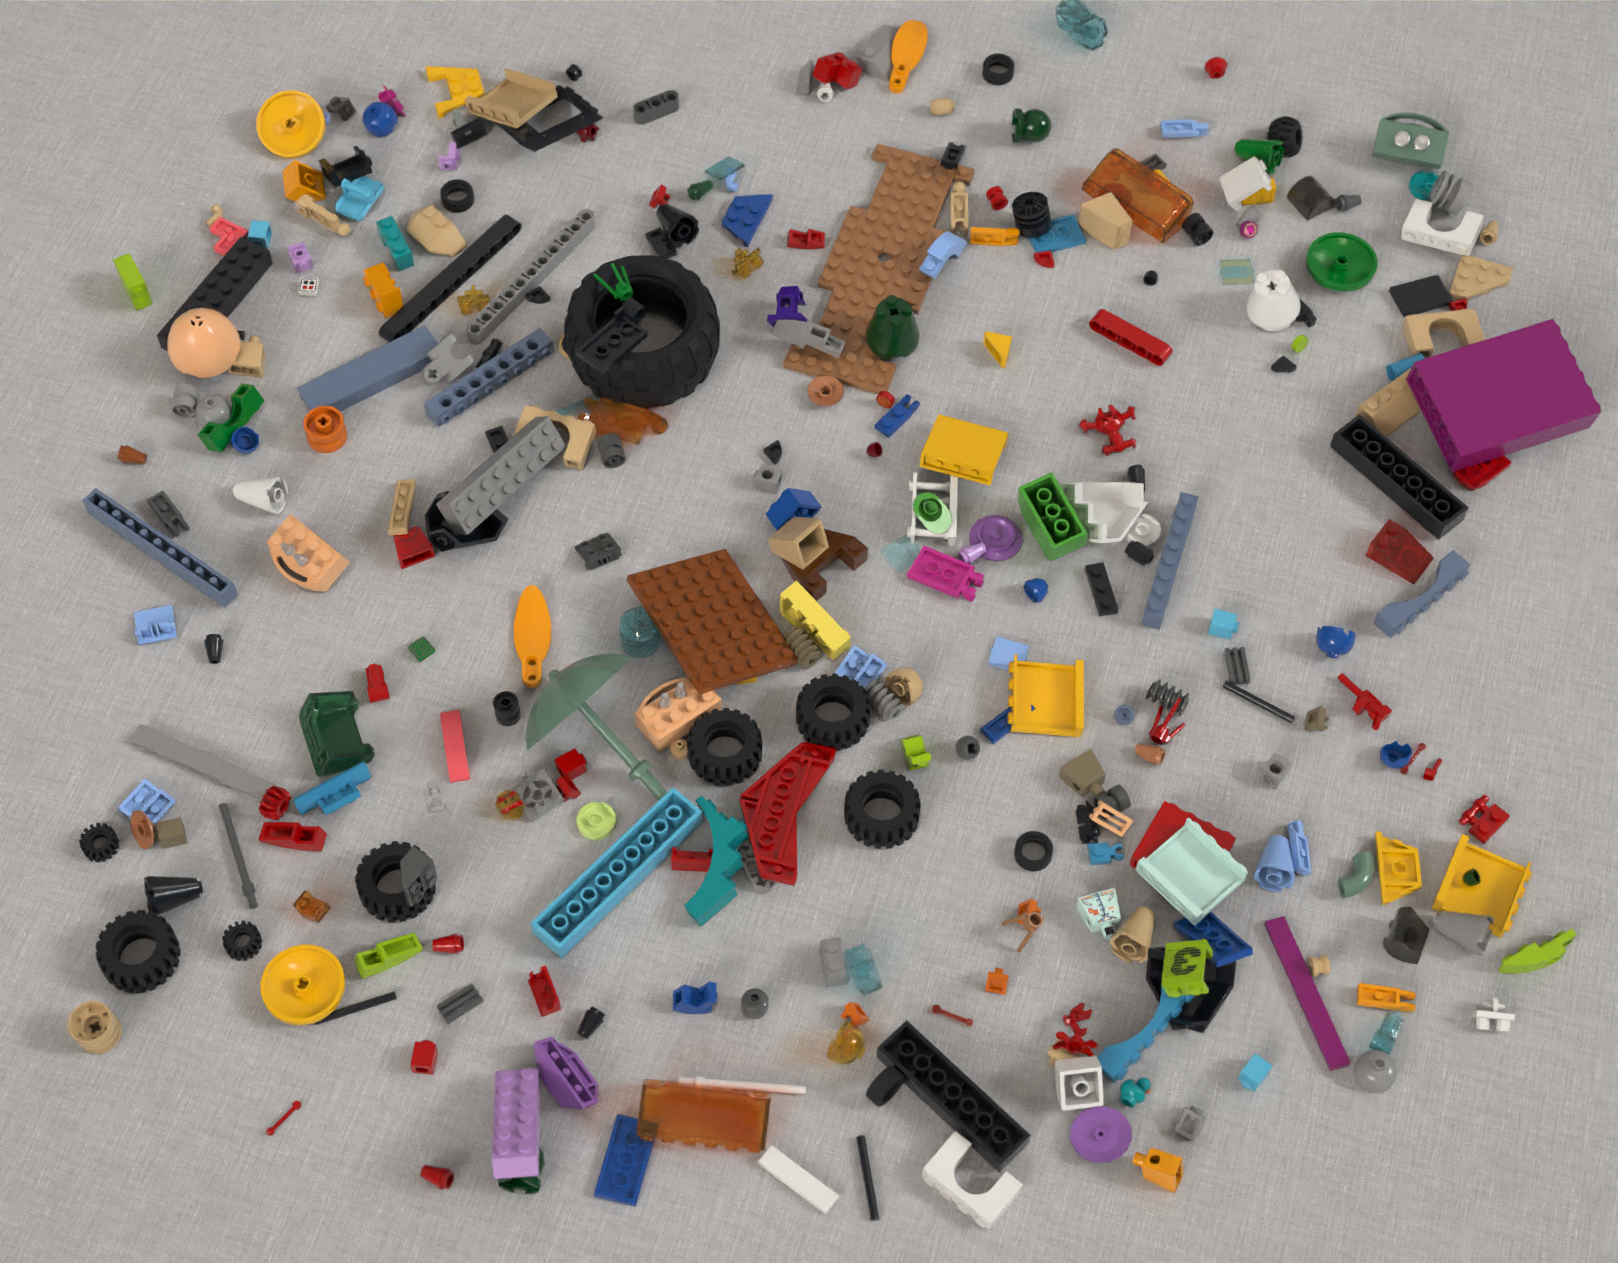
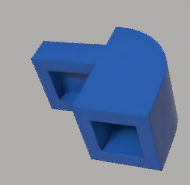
[673,981,718,1014]

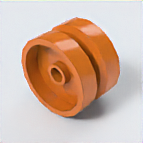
[303,406,348,453]

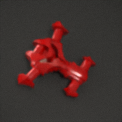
[1079,405,1136,456]

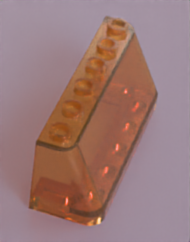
[1082,148,1194,244]
[636,1079,771,1153]

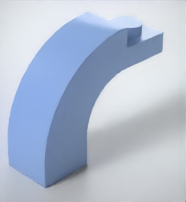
[919,231,967,279]

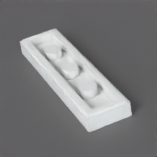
[758,1145,840,1215]

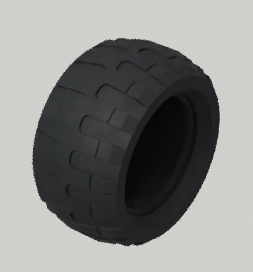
[564,255,720,409]

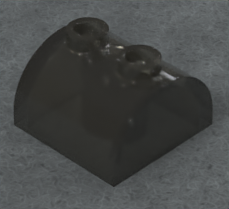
[1287,176,1336,221]
[1383,907,1430,964]

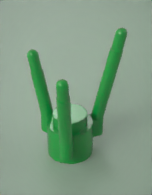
[593,263,633,301]

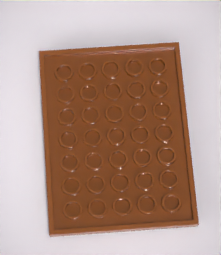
[626,549,798,695]

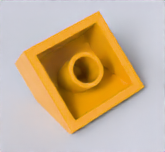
[282,159,326,202]

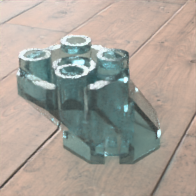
[1056,0,1108,51]

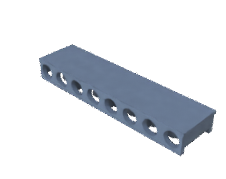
[297,325,438,412]

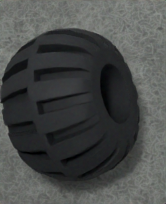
[1267,116,1303,158]

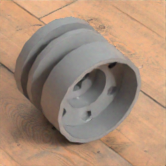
[1428,170,1472,216]

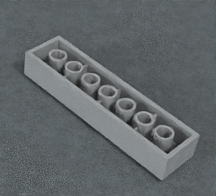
[436,416,566,535]

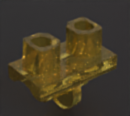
[732,248,764,279]
[457,285,491,315]

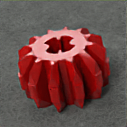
[259,785,291,821]

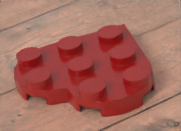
[1452,456,1512,491]

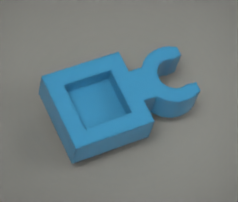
[1087,842,1124,865]

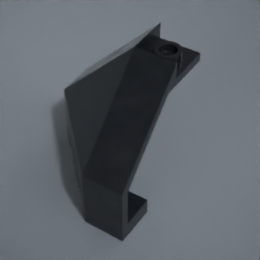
[425,491,508,552]
[1146,947,1236,1033]

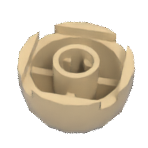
[885,667,923,707]

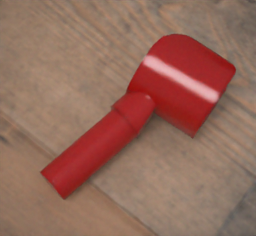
[1423,758,1442,781]

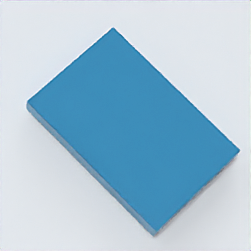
[1029,214,1086,253]

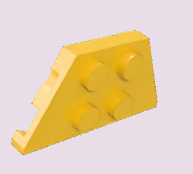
[1374,831,1422,905]

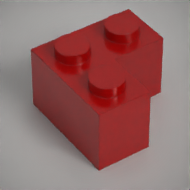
[812,52,863,89]

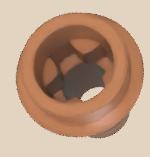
[1135,743,1166,765]

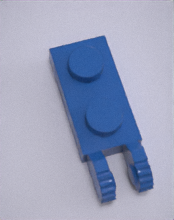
[875,394,920,438]

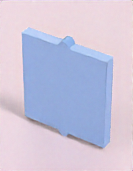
[988,637,1029,670]

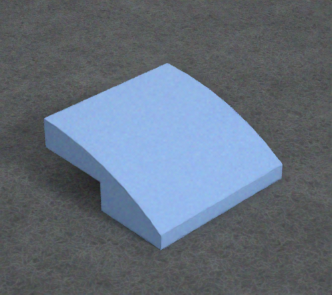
[834,645,888,688]
[118,779,176,825]

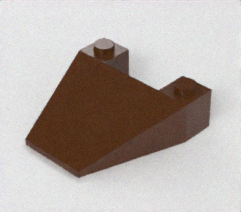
[781,529,868,601]

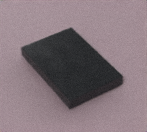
[1389,275,1453,317]

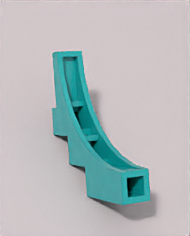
[684,795,749,927]

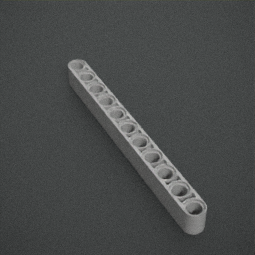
[467,209,595,345]

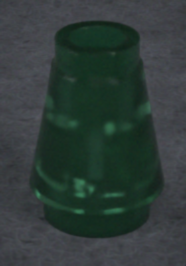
[687,180,713,200]

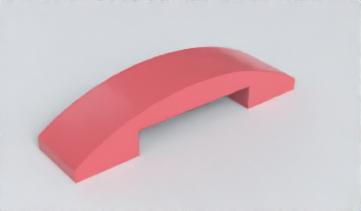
[440,710,470,783]

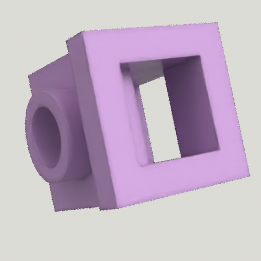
[287,241,313,273]

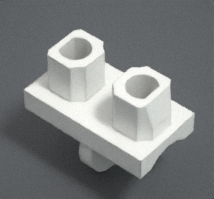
[1472,997,1515,1032]

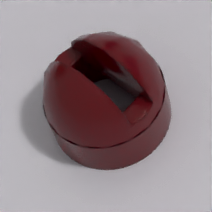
[866,442,883,457]

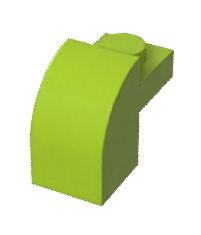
[899,734,931,771]

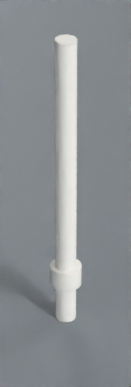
[679,1076,806,1094]

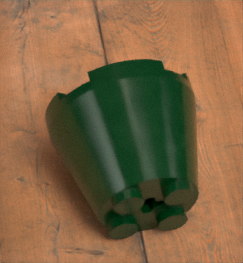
[866,295,920,360]

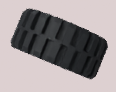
[796,673,871,751]
[687,708,763,786]
[844,769,921,849]
[355,841,436,923]
[95,910,181,993]

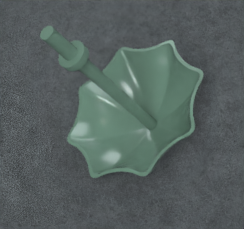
[526,654,668,801]

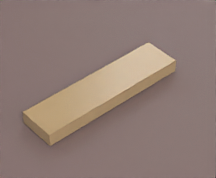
[388,479,417,535]

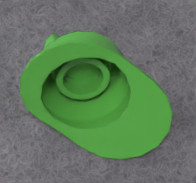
[913,492,952,534]

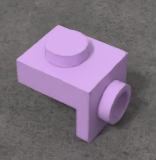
[438,142,461,170]

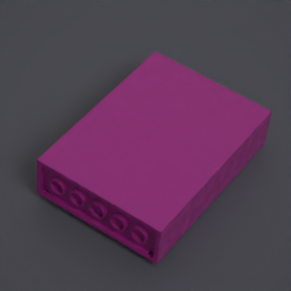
[1406,319,1601,472]

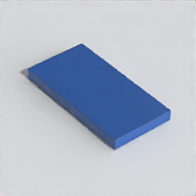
[1173,912,1253,967]
[594,1114,659,1207]

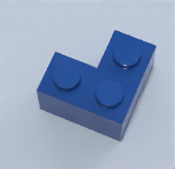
[766,488,822,530]

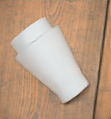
[817,82,834,102]

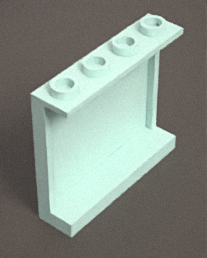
[1135,818,1248,926]

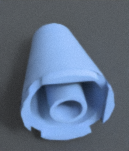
[1254,835,1295,892]

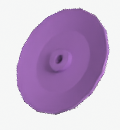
[969,515,1023,561]
[1070,1106,1132,1163]

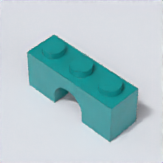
[376,216,414,272]

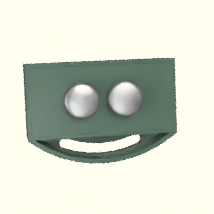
[1372,113,1449,170]

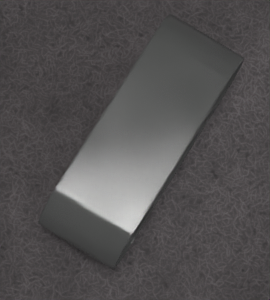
[633,90,679,125]

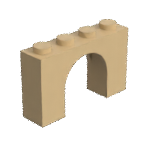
[1402,309,1485,359]
[514,405,596,470]

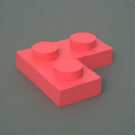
[209,217,249,256]

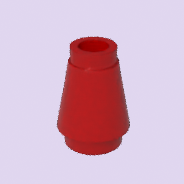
[432,933,464,954]
[420,1165,454,1190]

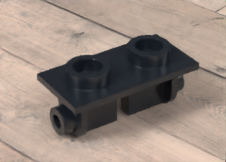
[1075,800,1100,844]

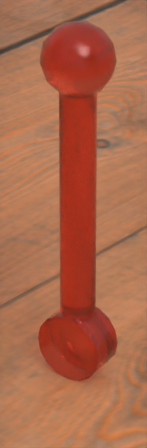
[1400,743,1426,775]
[932,1005,973,1026]

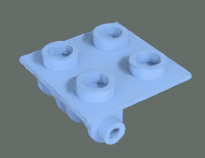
[134,605,177,645]

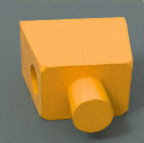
[1132,1148,1183,1193]

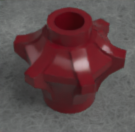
[575,123,599,143]

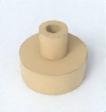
[670,739,688,760]

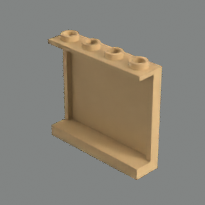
[465,68,558,128]

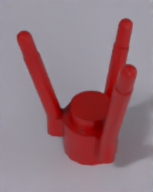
[1149,698,1185,745]

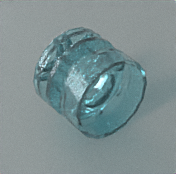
[619,607,661,658]

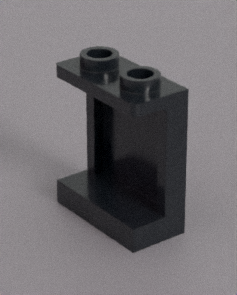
[318,146,373,188]

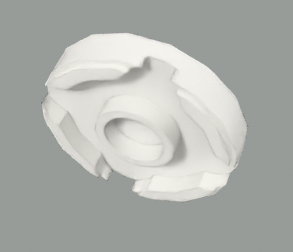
[1125,514,1161,547]

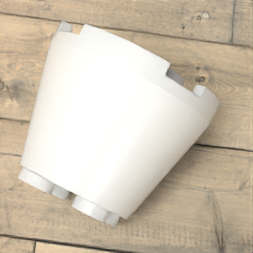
[1246,270,1300,331]

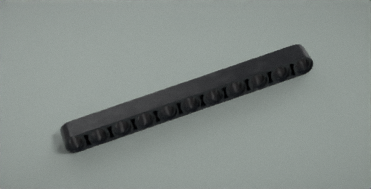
[379,214,522,342]

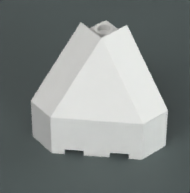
[1061,482,1148,543]

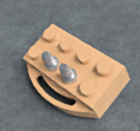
[266,514,350,592]
[635,677,722,752]

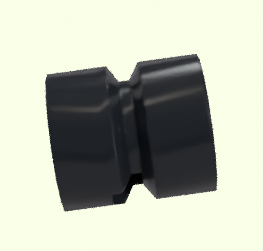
[1181,213,1214,246]
[493,691,521,727]

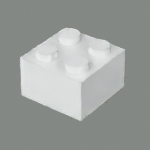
[1055,1056,1104,1111]

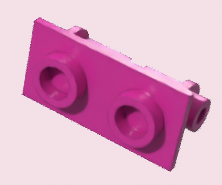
[378,85,406,116]

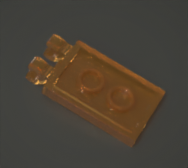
[577,397,652,445]

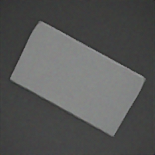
[796,60,813,96]

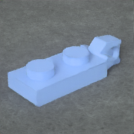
[1160,119,1209,138]
[1288,820,1311,876]

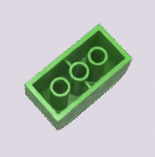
[1018,472,1088,561]

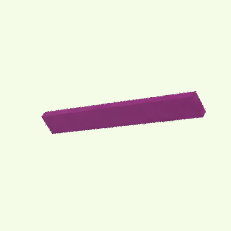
[1264,916,1351,1071]

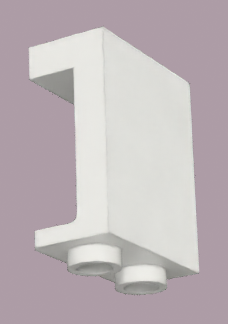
[1220,156,1271,211]

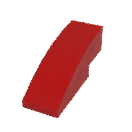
[258,822,327,852]

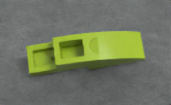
[1499,928,1577,974]

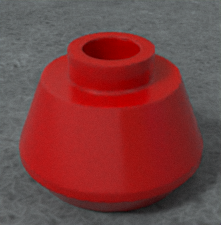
[1204,57,1227,79]

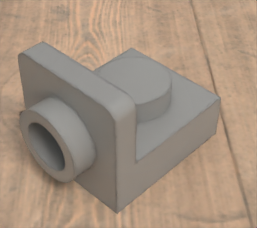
[1174,1106,1205,1141]

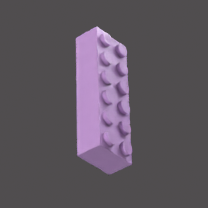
[492,1068,540,1179]

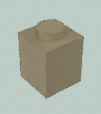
[154,817,187,849]

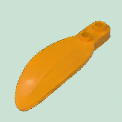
[888,20,928,94]
[514,585,551,688]

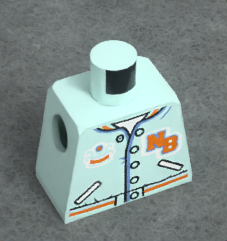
[1076,888,1121,939]

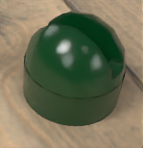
[1463,869,1481,886]

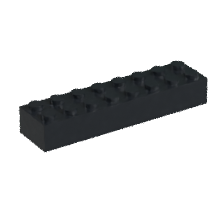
[157,237,273,351]
[1330,415,1469,540]
[877,1020,1031,1173]

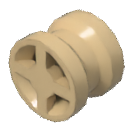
[1308,954,1331,977]

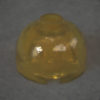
[826,1021,866,1064]

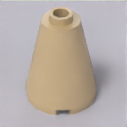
[1109,907,1155,963]

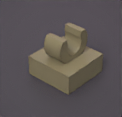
[1305,706,1329,732]

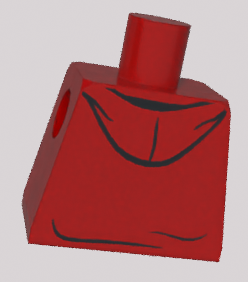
[393,526,435,569]

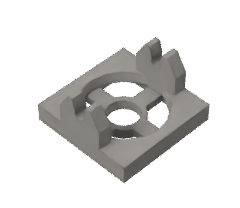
[510,768,564,822]

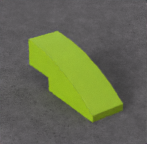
[354,932,423,979]

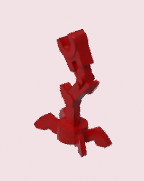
[1053,1003,1098,1057]

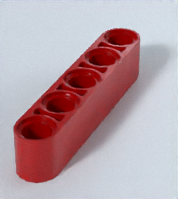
[1089,309,1173,366]

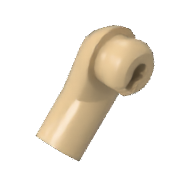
[205,204,223,228]

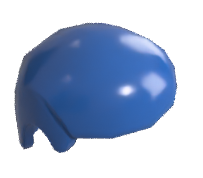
[231,427,259,455]
[1380,741,1412,769]

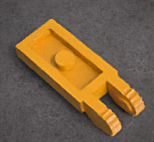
[970,227,1020,246]
[1356,983,1416,1012]

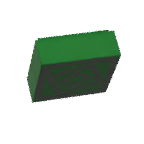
[408,636,436,662]

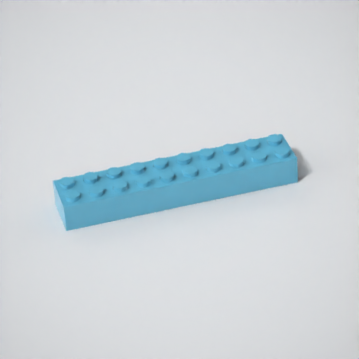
[531,787,703,959]

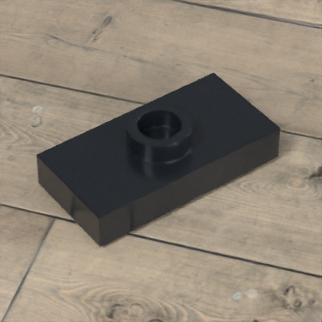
[645,227,677,259]

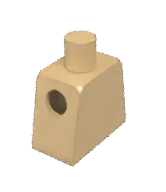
[228,336,266,378]

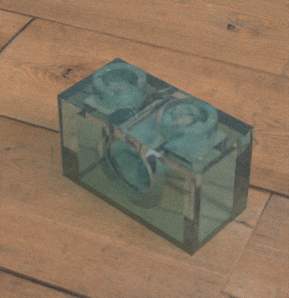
[845,943,883,996]

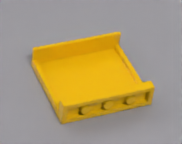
[919,414,1009,486]
[1007,654,1084,737]
[1432,834,1532,938]

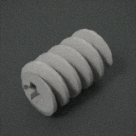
[865,679,905,720]

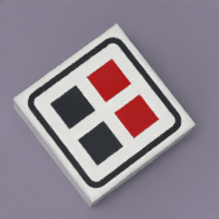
[298,278,319,296]

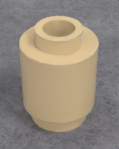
[930,97,954,116]

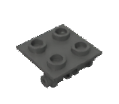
[574,533,622,570]

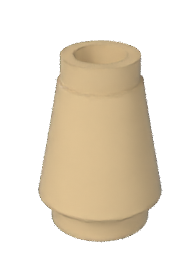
[1480,221,1499,245]

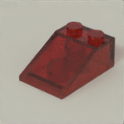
[1366,519,1434,584]

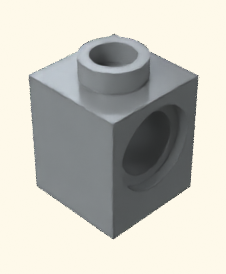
[753,464,782,494]
[1259,753,1291,789]

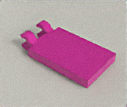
[907,546,984,602]

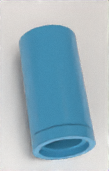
[1386,353,1425,381]

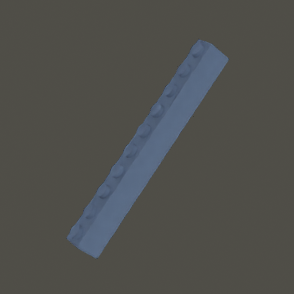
[82,488,238,608]

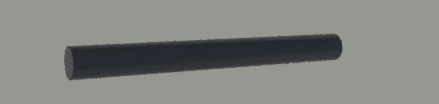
[1223,680,1295,724]
[315,991,397,1025]
[856,1135,879,1221]

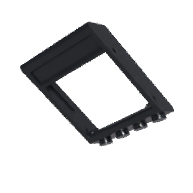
[494,85,603,152]

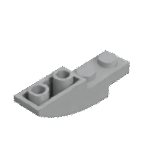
[771,320,846,358]

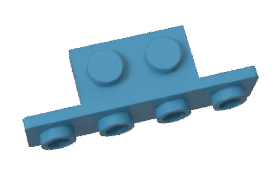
[293,762,371,815]

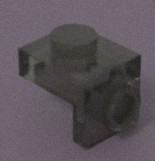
[326,96,356,121]

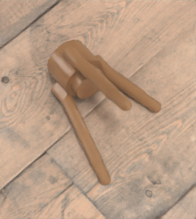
[1002,912,1044,952]

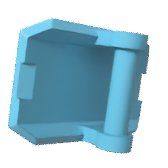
[334,176,384,222]

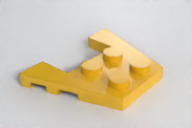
[425,66,485,119]

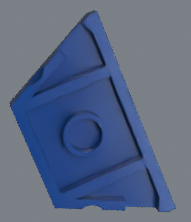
[722,194,773,247]

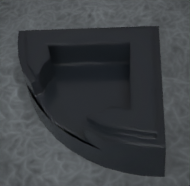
[525,286,551,304]
[1271,355,1297,373]
[763,440,782,464]

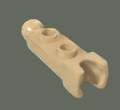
[950,181,969,236]
[296,194,351,236]

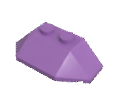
[534,1036,598,1110]

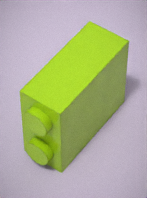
[113,253,153,311]

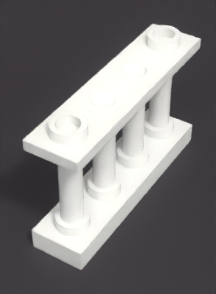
[907,473,958,547]

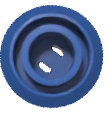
[1024,578,1048,603]

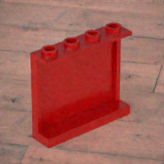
[1129,801,1236,868]

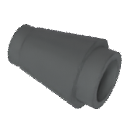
[1335,195,1362,212]

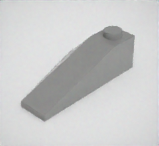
[858,24,898,81]

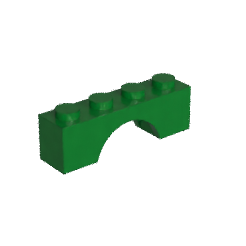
[198,383,265,452]

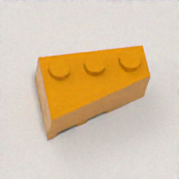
[362,263,404,318]

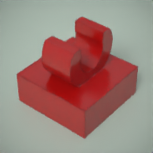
[649,184,671,208]
[556,776,581,802]

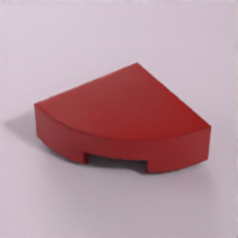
[1033,251,1055,268]
[1448,298,1467,311]

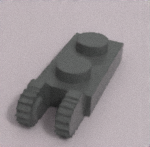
[147,491,189,537]

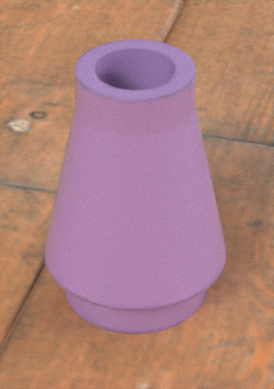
[957,542,987,564]

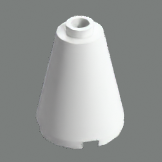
[233,476,288,514]

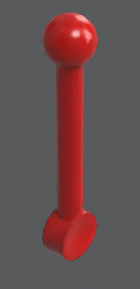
[266,1101,301,1136]

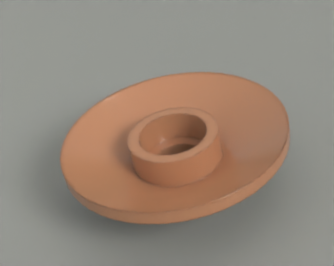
[808,376,844,406]
[131,810,155,849]

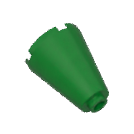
[1234,139,1284,174]

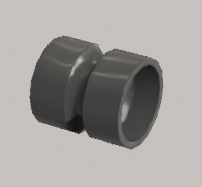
[597,433,626,468]
[1093,784,1131,820]

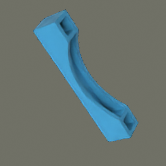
[1097,986,1195,1084]

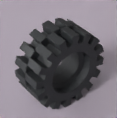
[79,823,119,862]
[222,921,262,961]

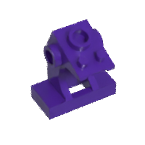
[767,286,807,328]

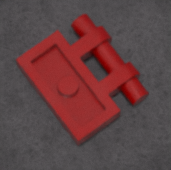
[1458,795,1510,844]

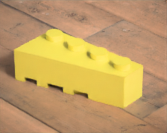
[780,581,851,661]

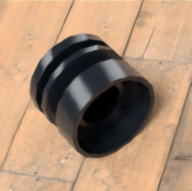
[1012,191,1052,238]

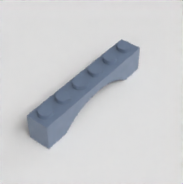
[1374,550,1470,638]

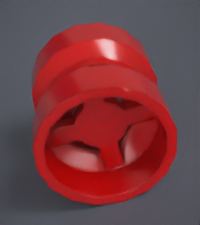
[986,186,1008,211]

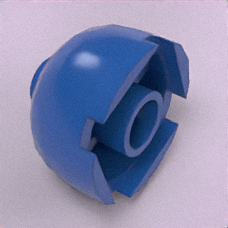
[362,102,398,137]
[1316,626,1356,658]

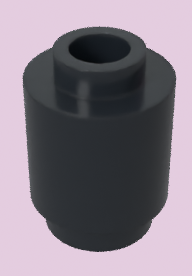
[1125,540,1154,566]

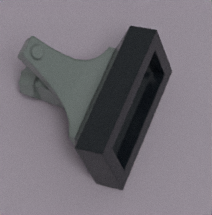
[451,109,487,149]

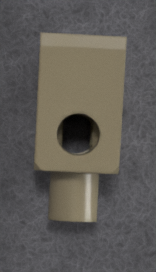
[1059,749,1106,796]

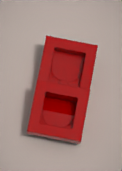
[787,229,825,249]

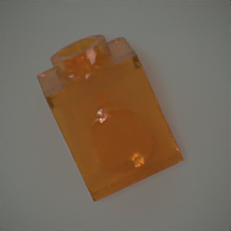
[293,890,331,923]

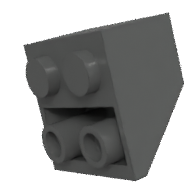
[400,846,437,907]

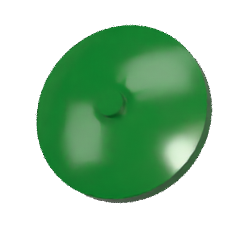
[1306,232,1377,292]

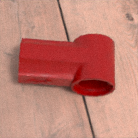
[365,664,390,703]

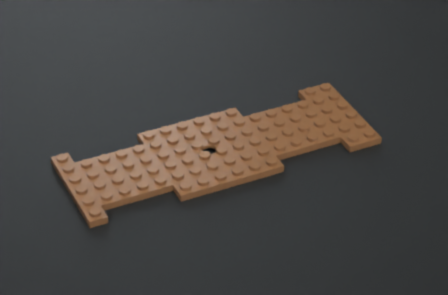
[783,143,975,394]

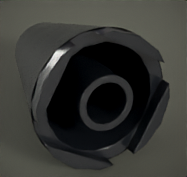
[656,203,699,247]
[144,876,203,915]

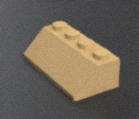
[1355,369,1422,437]

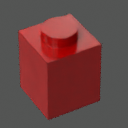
[555,748,587,780]
[410,1040,438,1075]

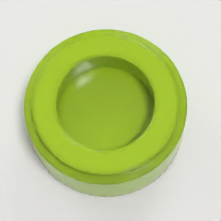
[1291,335,1309,353]

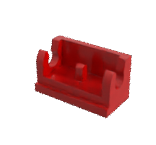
[671,847,713,872]
[528,965,561,1017]

